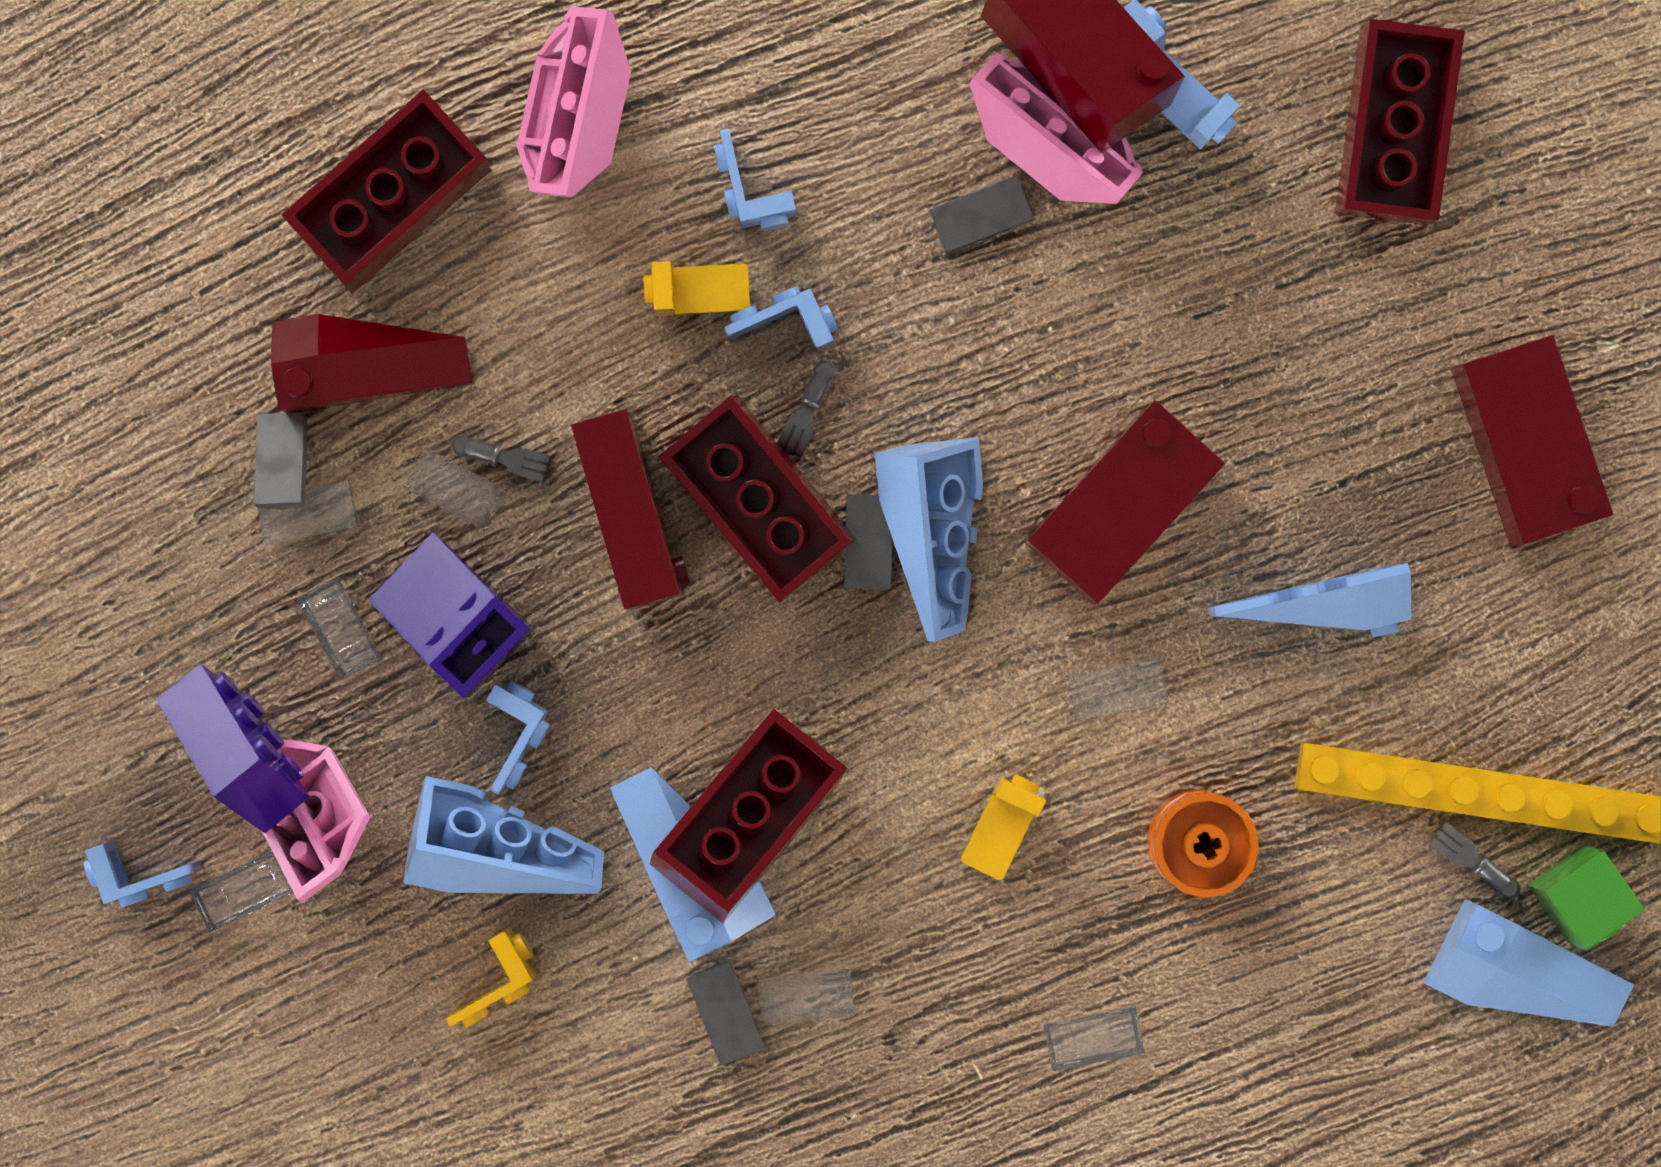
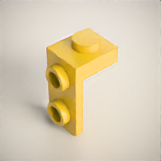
[643,261,750,316]
[961,774,1046,880]
[445,926,537,1028]

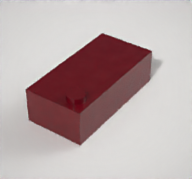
[981,0,1185,153]
[1335,19,1465,225]
[281,89,491,294]
[1451,335,1614,546]
[658,395,857,602]
[1024,400,1226,605]
[571,409,690,610]
[649,709,848,924]

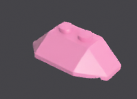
[517,7,631,198]
[969,53,1143,204]
[262,739,370,903]

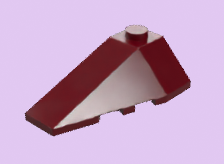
[271,314,473,413]

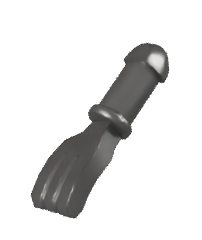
[778,360,835,458]
[451,435,552,483]
[1429,821,1520,898]

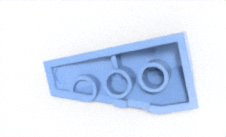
[874,438,983,642]
[1208,563,1412,637]
[610,767,776,962]
[403,776,604,894]
[1423,899,1634,1027]

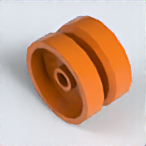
[1147,789,1259,898]

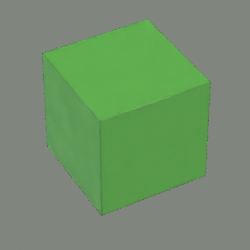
[1528,845,1645,951]

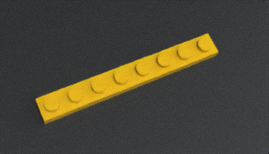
[1294,742,1661,844]

